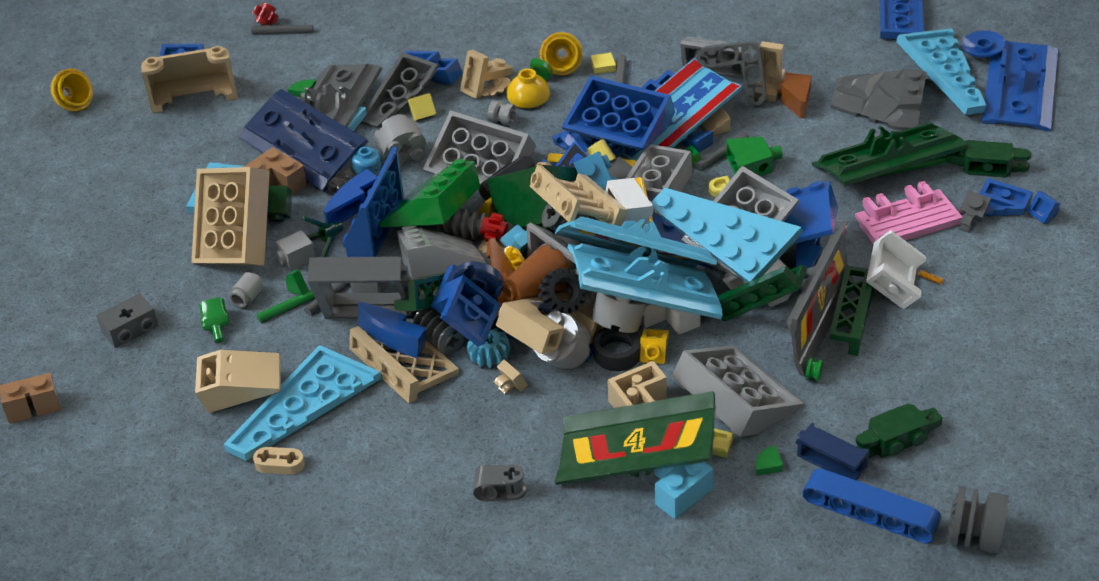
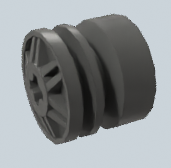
[948,486,1009,554]

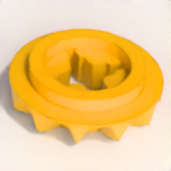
[504,245,525,270]

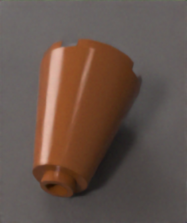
[502,244,571,301]

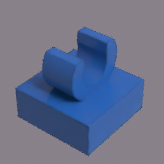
[1027,191,1061,224]

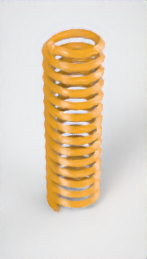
[918,270,943,285]

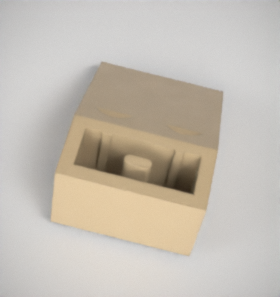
[195,350,281,413]

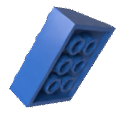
[562,75,675,151]
[343,147,404,257]
[784,181,838,244]

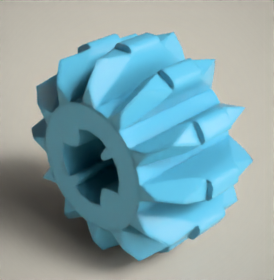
[467,327,511,368]

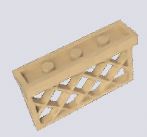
[349,326,459,403]

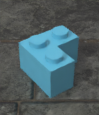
[655,462,713,519]

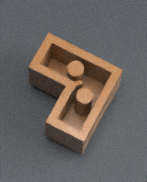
[244,147,307,196]

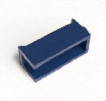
[796,422,869,481]

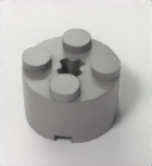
[374,114,426,167]
[591,292,647,333]
[534,311,591,369]

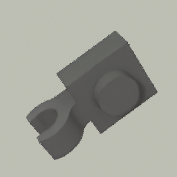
[959,190,991,233]

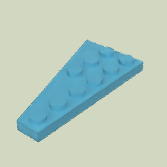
[896,28,986,115]
[651,188,804,282]
[224,345,382,461]

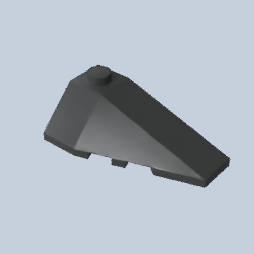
[361,52,439,128]

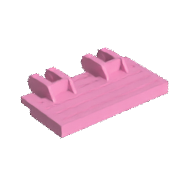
[855,181,962,244]

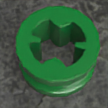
[806,357,823,382]

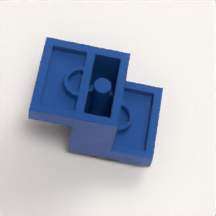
[431,264,501,347]

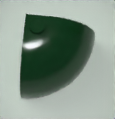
[488,165,578,230]

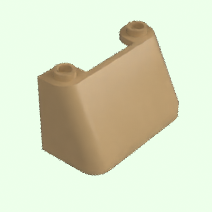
[141,46,238,113]

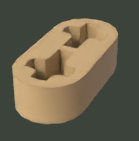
[253,447,305,475]

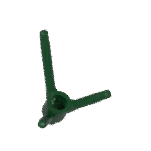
[302,216,343,257]

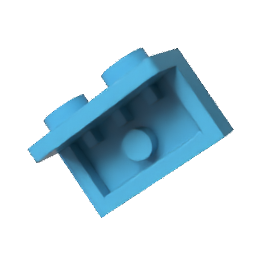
[574,151,618,191]

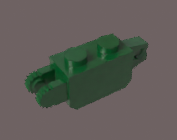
[946,140,1032,178]
[856,403,943,458]

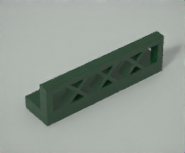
[717,264,807,321]
[829,265,874,356]
[394,273,445,311]

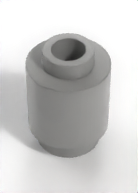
[229,272,264,308]

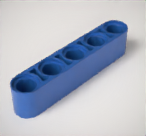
[802,469,942,543]

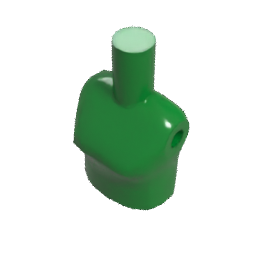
[199,297,230,343]

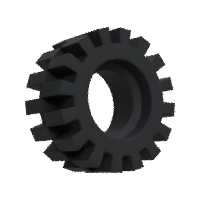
[538,267,588,314]

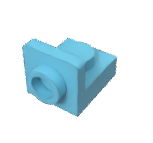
[501,225,528,253]

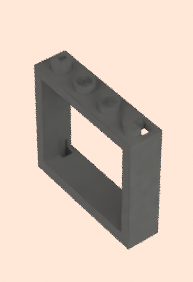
[308,257,413,318]

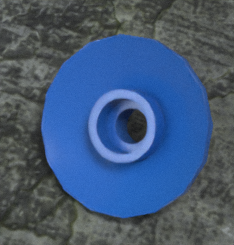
[962,31,1006,57]

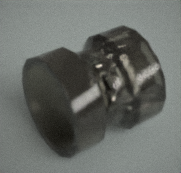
[327,169,356,196]

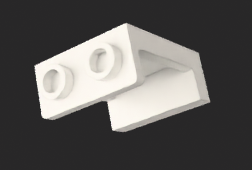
[866,230,926,309]

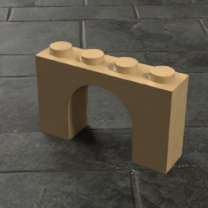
[496,292,604,354]

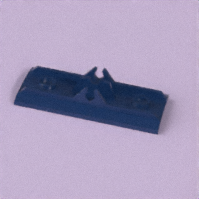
[238,89,369,192]

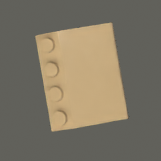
[191,167,270,266]

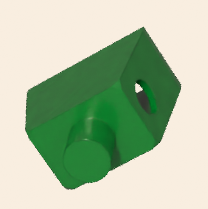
[726,136,783,177]

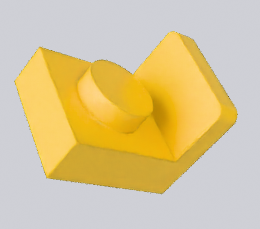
[640,328,669,364]

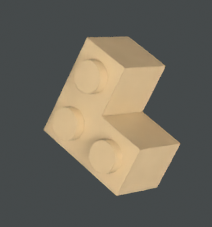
[608,361,667,408]

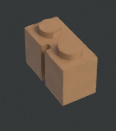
[0,372,61,423]

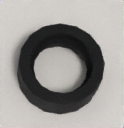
[593,325,641,371]

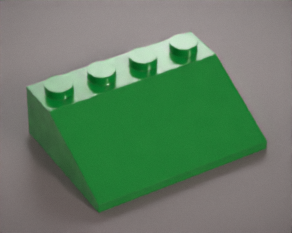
[379,159,480,227]

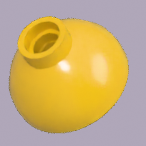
[540,32,583,75]
[51,68,93,111]
[507,69,550,108]

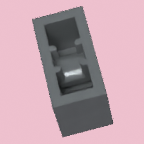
[96,293,158,348]

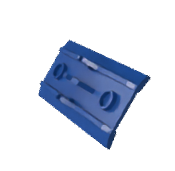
[982,41,1058,131]

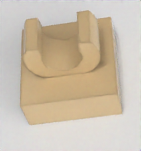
[494,360,528,395]

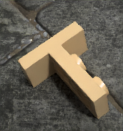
[754,41,785,102]
[460,50,513,99]

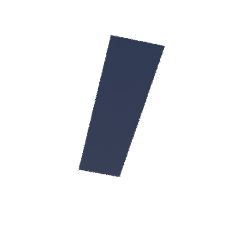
[529,301,555,315]

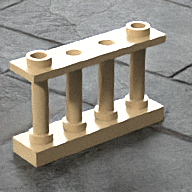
[530,164,628,227]

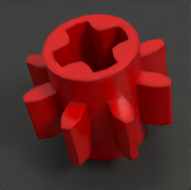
[252,2,279,26]
[480,212,509,242]

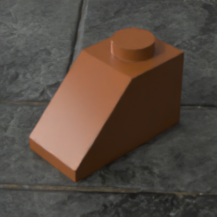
[778,72,812,119]

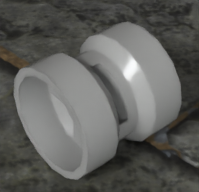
[487,100,516,126]

